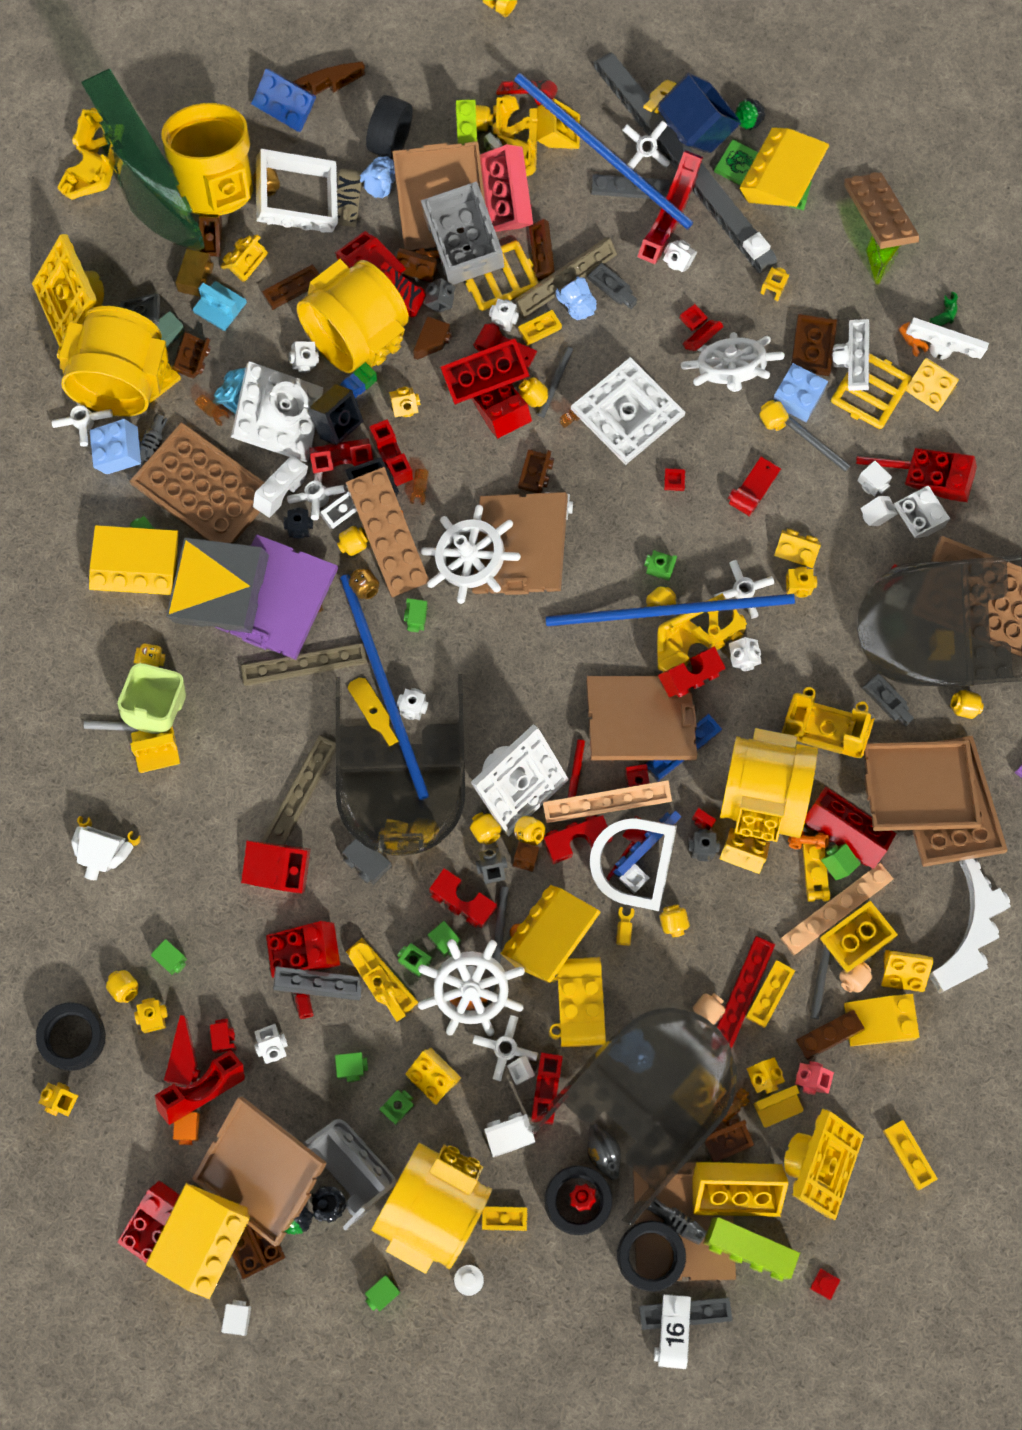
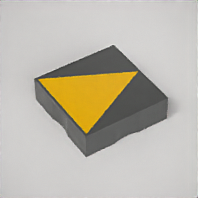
[166,538,269,633]

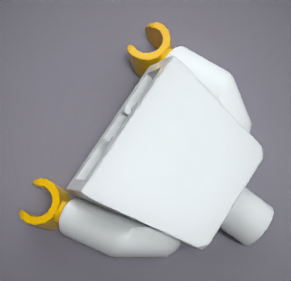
[71,816,141,880]

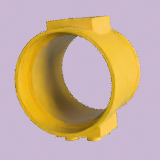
[161,103,253,216]
[297,259,409,373]
[57,306,168,417]
[720,728,818,842]
[371,1142,492,1274]

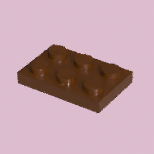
[791,314,837,376]

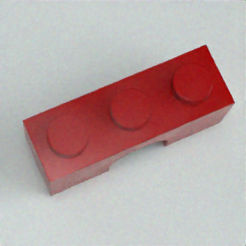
[369,419,413,486]
[309,438,373,473]
[658,646,726,698]
[543,815,613,865]
[429,868,497,928]
[531,1053,563,1125]

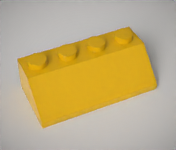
[692,1162,789,1217]

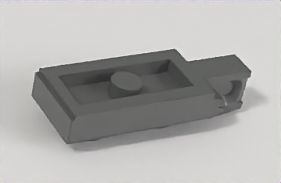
[588,263,637,309]
[862,674,914,727]

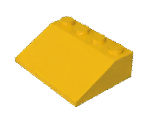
[739,127,829,207]
[89,525,178,595]
[500,885,601,983]
[146,1183,250,1299]

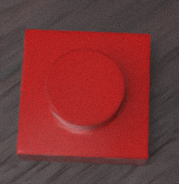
[679,304,708,332]
[664,468,685,491]
[692,808,716,830]
[809,1268,840,1300]

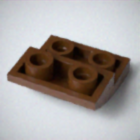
[231,1225,285,1280]

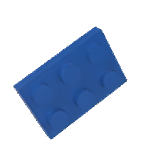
[251,69,316,132]

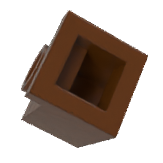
[512,841,539,872]

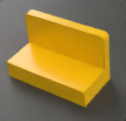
[754,1085,804,1128]

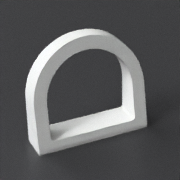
[590,818,677,911]

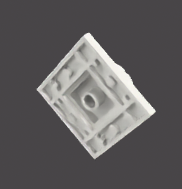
[571,357,685,465]
[231,361,324,462]
[471,725,569,836]

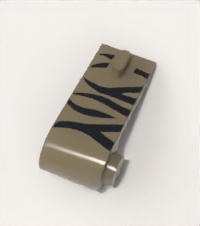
[336,168,364,227]

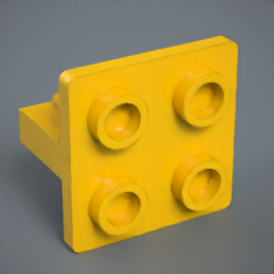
[220,234,269,282]
[906,358,959,411]
[130,726,180,773]
[719,828,770,874]
[881,950,933,992]
[405,1047,462,1105]

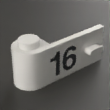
[654,1295,691,1369]

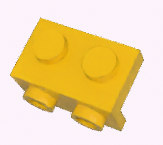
[774,529,821,568]

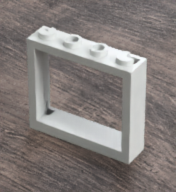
[256,149,338,233]

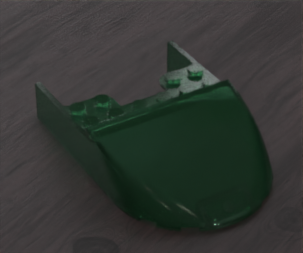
[81,69,204,251]

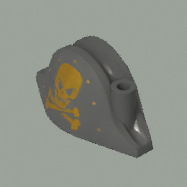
[588,1123,621,1180]

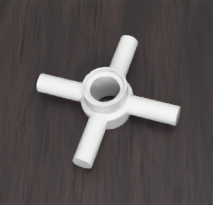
[622,120,671,170]
[51,403,113,446]
[287,472,347,520]
[714,560,774,619]
[473,1015,538,1081]

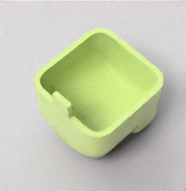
[118,663,186,734]

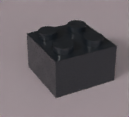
[308,384,364,445]

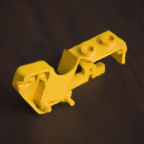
[493,95,538,177]
[58,108,125,200]
[657,593,747,672]

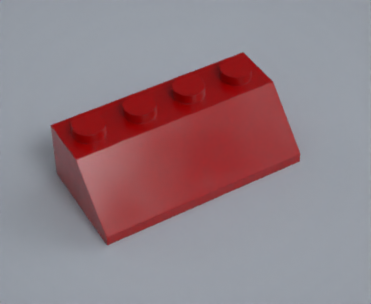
[440,338,529,405]
[804,787,897,869]

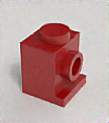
[625,764,650,788]
[210,1019,237,1053]

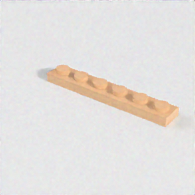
[543,780,672,823]
[781,862,894,956]

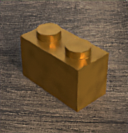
[175,249,213,297]

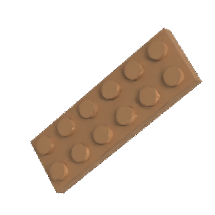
[844,172,919,249]
[345,467,429,597]

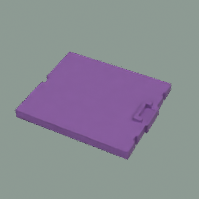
[215,534,338,660]

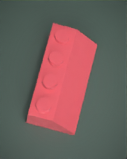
[480,144,533,232]

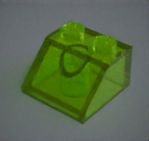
[866,235,902,284]

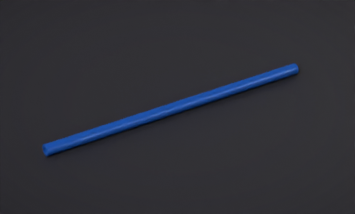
[514,73,693,230]
[340,574,429,800]
[546,593,795,626]

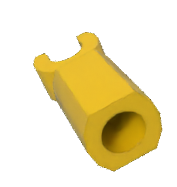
[616,907,635,946]

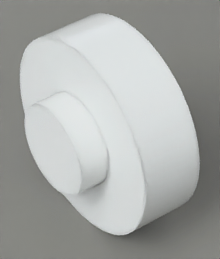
[454,1265,484,1296]

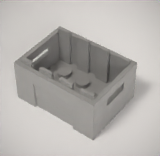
[421,181,504,285]

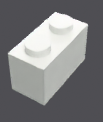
[319,490,356,529]

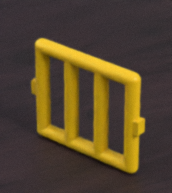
[465,240,539,311]
[831,353,912,429]

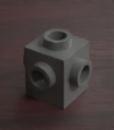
[425,278,455,312]
[688,829,720,861]
[476,848,508,884]

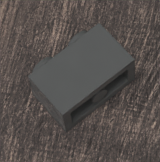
[342,834,392,885]

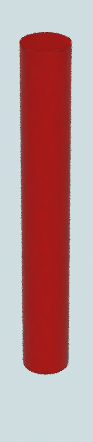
[856,456,911,469]
[568,739,585,798]

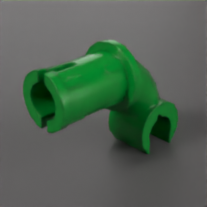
[929,291,958,326]

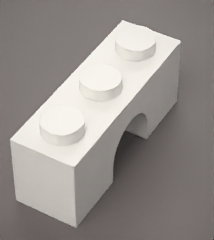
[253,455,308,518]

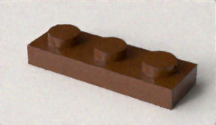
[529,219,555,280]
[262,264,320,310]
[796,1009,865,1060]

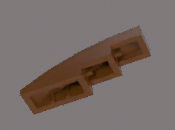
[293,62,365,95]

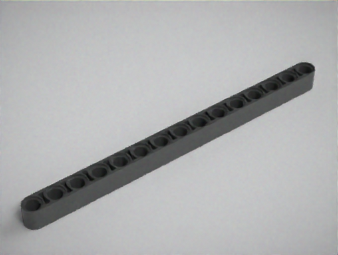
[594,52,777,273]

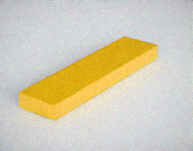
[346,938,419,1015]

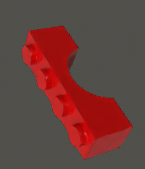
[154,1050,245,1125]

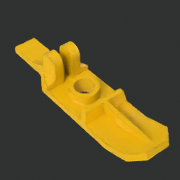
[643,80,677,114]
[347,677,398,747]
[349,943,406,1022]

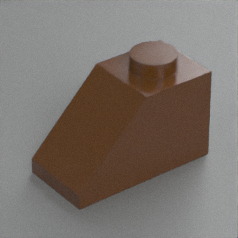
[199,215,222,257]
[414,317,452,360]

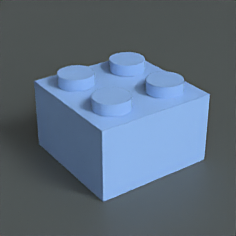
[773,363,828,422]
[90,419,141,474]

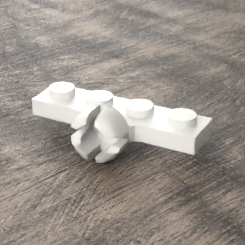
[906,317,989,360]
[832,319,869,391]

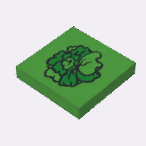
[714,140,758,185]

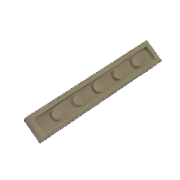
[514,237,617,318]
[241,642,367,686]
[261,735,338,845]

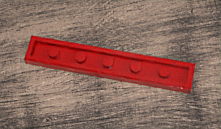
[705,936,776,1063]

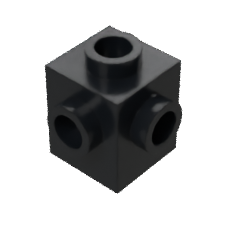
[284,507,313,539]

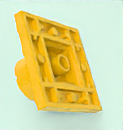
[32,234,104,347]
[784,1109,864,1220]

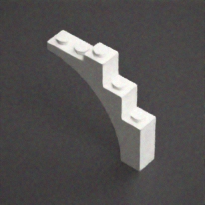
[929,858,1011,994]

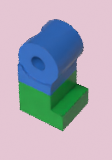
[340,362,377,398]

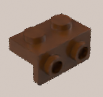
[397,248,438,282]
[172,332,211,379]
[518,449,554,493]
[702,1118,754,1162]

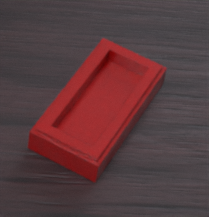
[682,320,724,351]

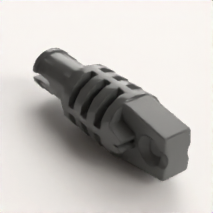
[137,414,168,468]
[647,1197,707,1245]

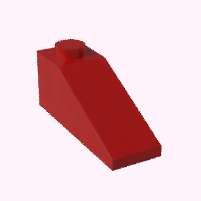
[164,1015,200,1086]

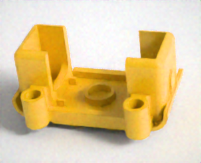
[782,687,875,758]
[549,957,606,1047]

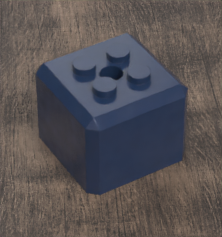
[658,72,741,153]

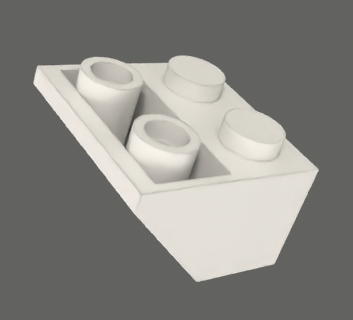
[893,485,950,538]
[484,1112,535,1158]

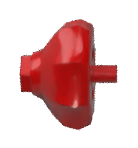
[569,1183,596,1212]

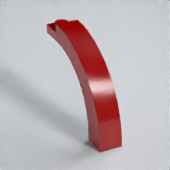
[637,150,703,264]

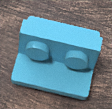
[193,281,247,331]
[212,368,245,415]

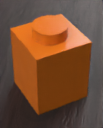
[173,1112,200,1145]

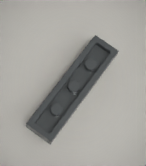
[591,174,669,199]
[273,967,362,1001]
[639,1298,732,1330]

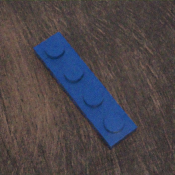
[646,714,722,782]
[613,811,681,878]

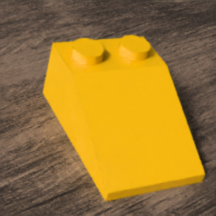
[819,901,898,973]
[844,994,919,1047]

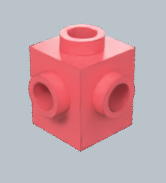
[795,1061,834,1095]

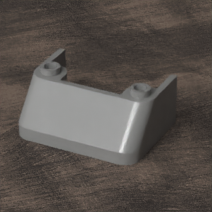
[303,1119,396,1231]

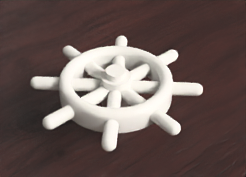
[681,332,785,392]
[420,505,521,604]
[418,939,525,1036]

